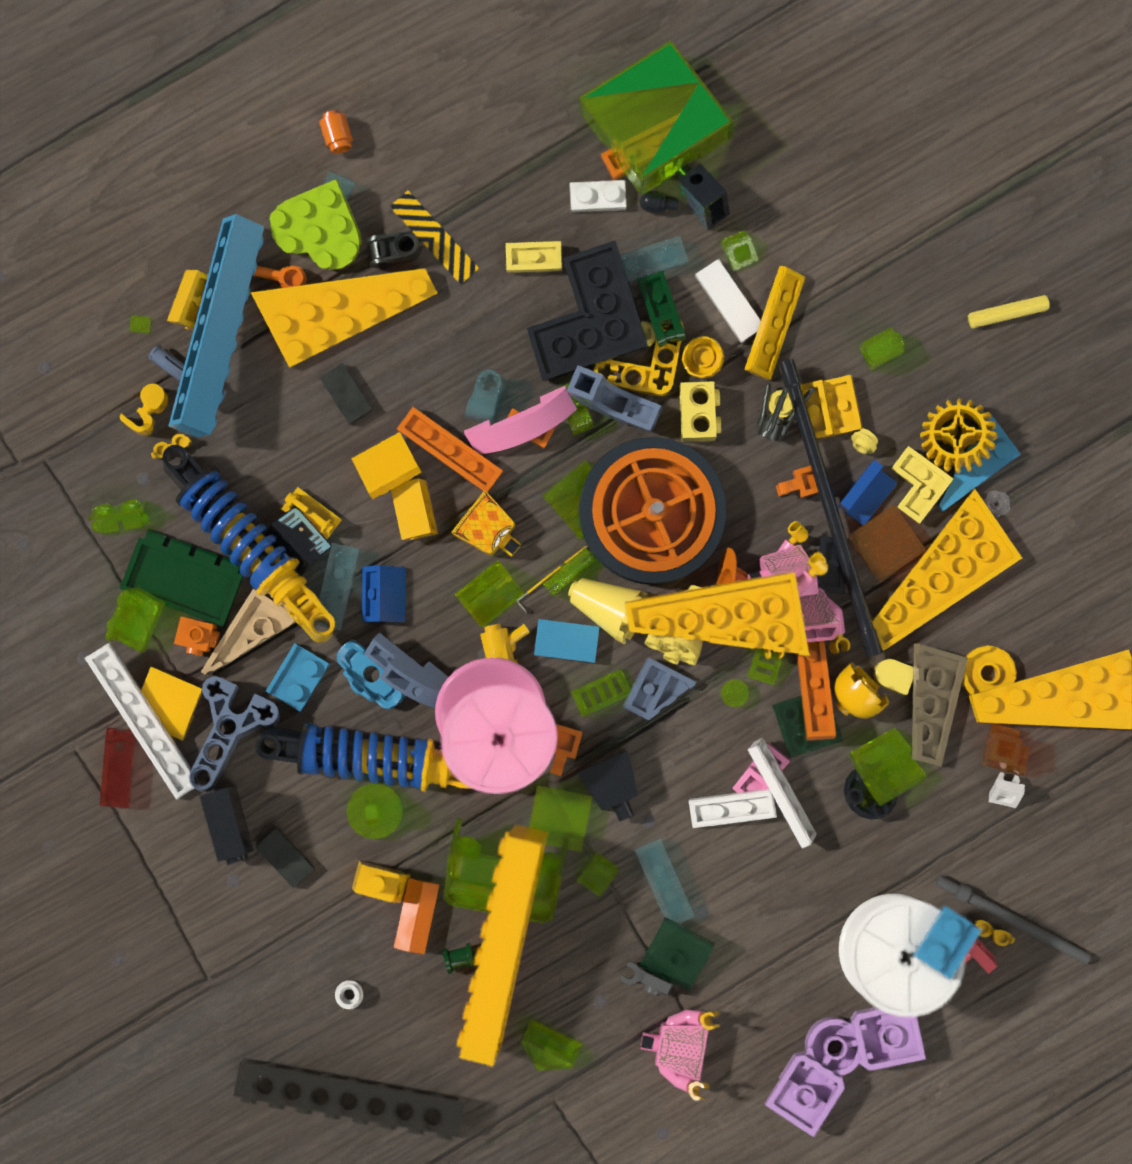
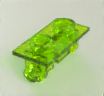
[88,499,150,534]

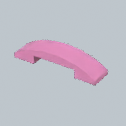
[464,386,577,454]

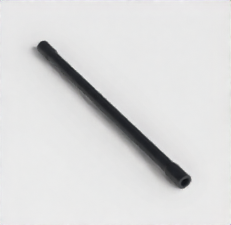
[778,359,883,658]

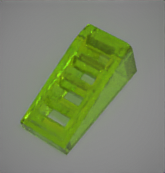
[747,648,783,686]
[571,669,631,717]

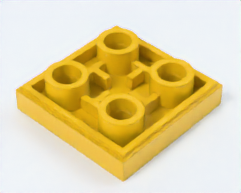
[352,432,421,500]

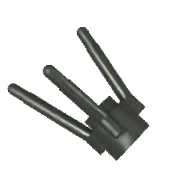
[757,383,815,441]

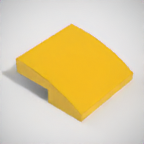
[801,375,863,439]
[141,667,202,741]

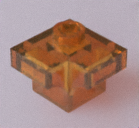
[981,723,1030,776]

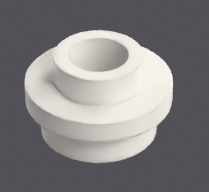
[335,980,364,1009]

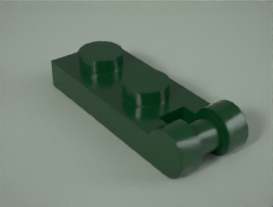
[637,271,686,347]

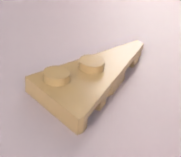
[201,589,296,676]

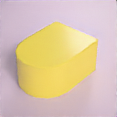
[873,659,914,695]

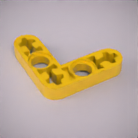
[594,320,683,396]

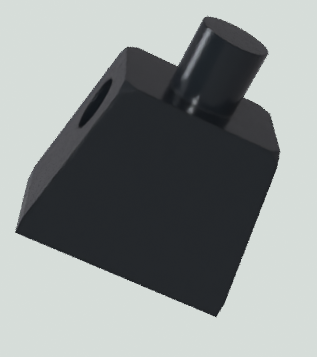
[578,751,638,822]

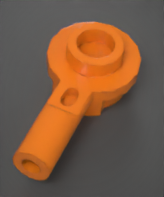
[253,266,307,288]

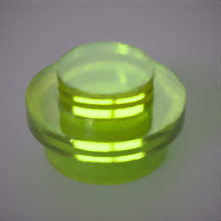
[721,679,749,707]

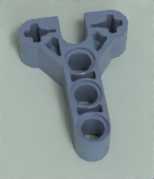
[189,676,281,793]

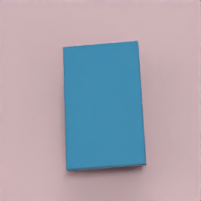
[534,619,599,663]

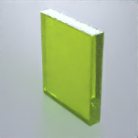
[129,315,150,334]

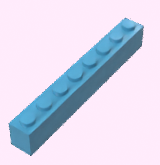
[168,214,264,437]

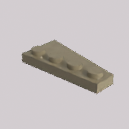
[912,643,968,767]

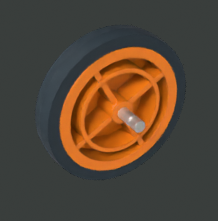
[579,437,726,585]

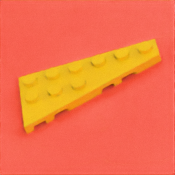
[625,571,809,656]

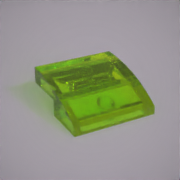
[542,460,592,540]
[849,727,927,806]

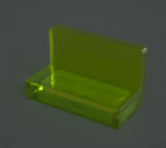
[454,560,524,627]

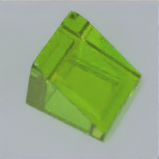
[720,231,758,271]
[577,853,619,897]

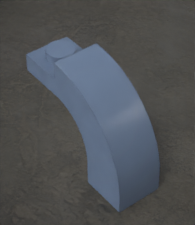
[567,365,662,433]

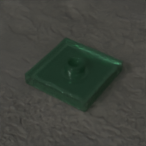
[639,917,715,992]

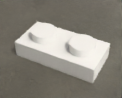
[570,180,626,212]

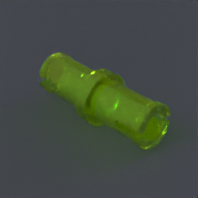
[542,548,596,597]

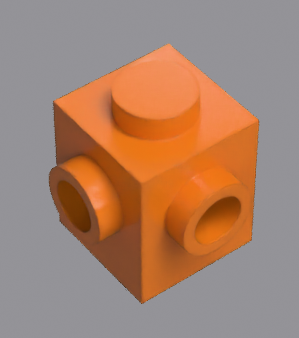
[174,617,220,656]

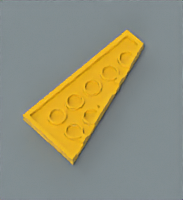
[251,268,437,368]
[872,489,1022,651]
[969,650,1132,730]

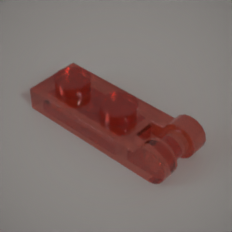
[100,727,137,808]

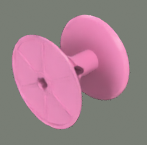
[435,658,557,793]

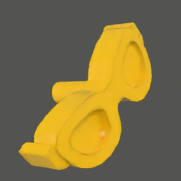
[151,434,192,459]
[974,920,1015,946]

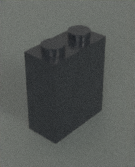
[200,787,254,865]

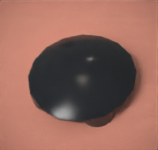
[843,764,899,820]

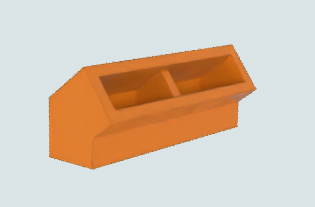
[394,878,439,954]

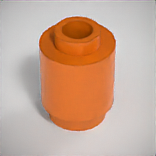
[319,110,353,154]

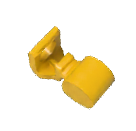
[120,384,169,436]

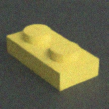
[506,241,562,273]

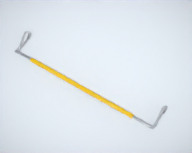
[517,545,588,614]

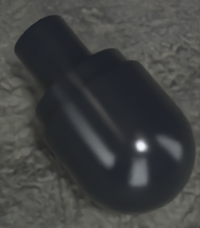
[640,191,679,214]

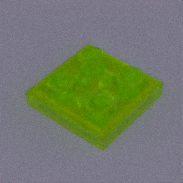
[529,785,593,852]

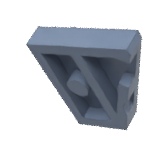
[622,657,696,720]

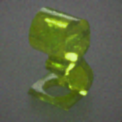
[553,383,594,436]

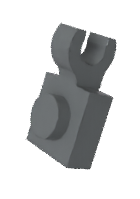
[620,961,672,996]

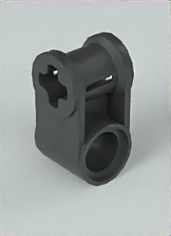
[366,231,421,268]

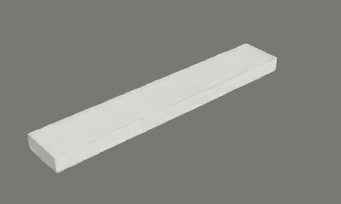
[85,642,201,800]

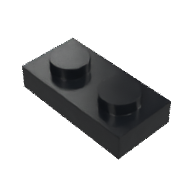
[817,536,849,594]

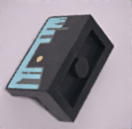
[265,506,332,576]

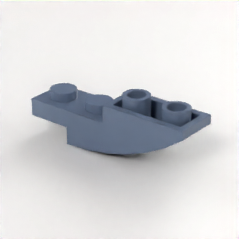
[364,633,448,708]

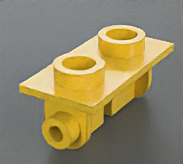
[281,487,342,540]

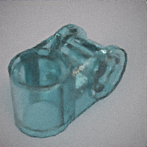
[464,370,503,424]

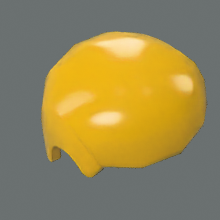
[682,336,724,379]

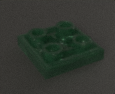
[772,696,843,758]

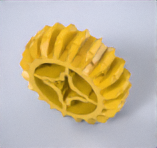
[921,398,998,474]

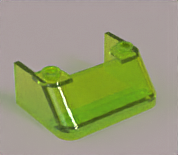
[443,818,569,923]

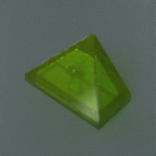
[521,1019,582,1071]

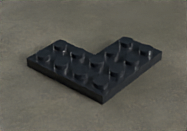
[527,240,649,382]

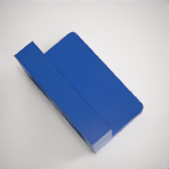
[837,460,897,526]
[362,565,406,623]

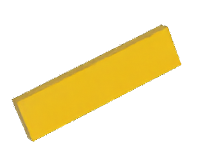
[744,266,805,380]

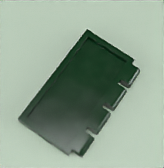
[119,529,244,628]

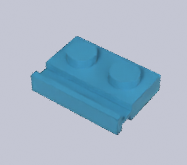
[266,643,330,712]
[913,906,982,980]

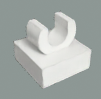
[989,772,1025,808]

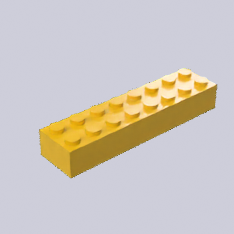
[457,824,548,1066]

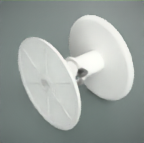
[839,894,965,1017]

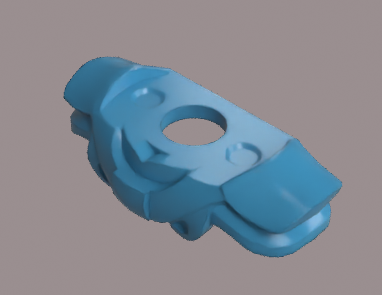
[337,639,405,709]

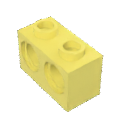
[679,382,721,442]

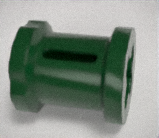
[443,943,476,974]

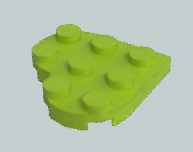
[270,179,362,270]

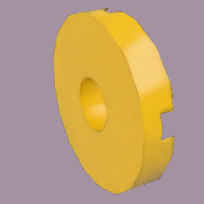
[962,645,1017,695]

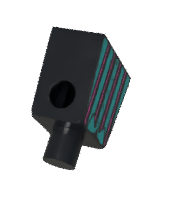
[674,162,730,230]

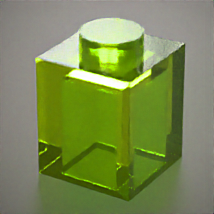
[858,327,905,371]

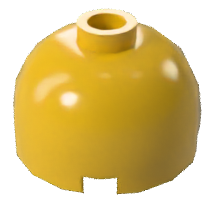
[834,662,890,719]

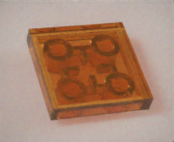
[847,505,926,582]

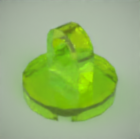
[346,783,403,839]

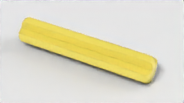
[968,295,1050,328]

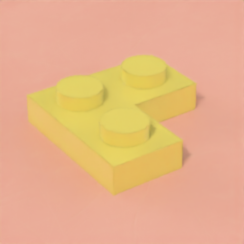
[891,446,953,524]

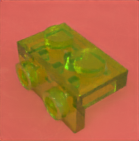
[105,587,166,653]

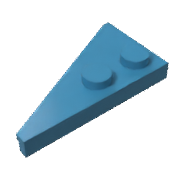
[938,411,1021,512]

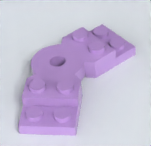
[764,1007,926,1137]

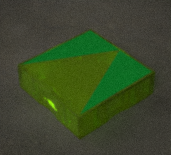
[579,40,734,196]

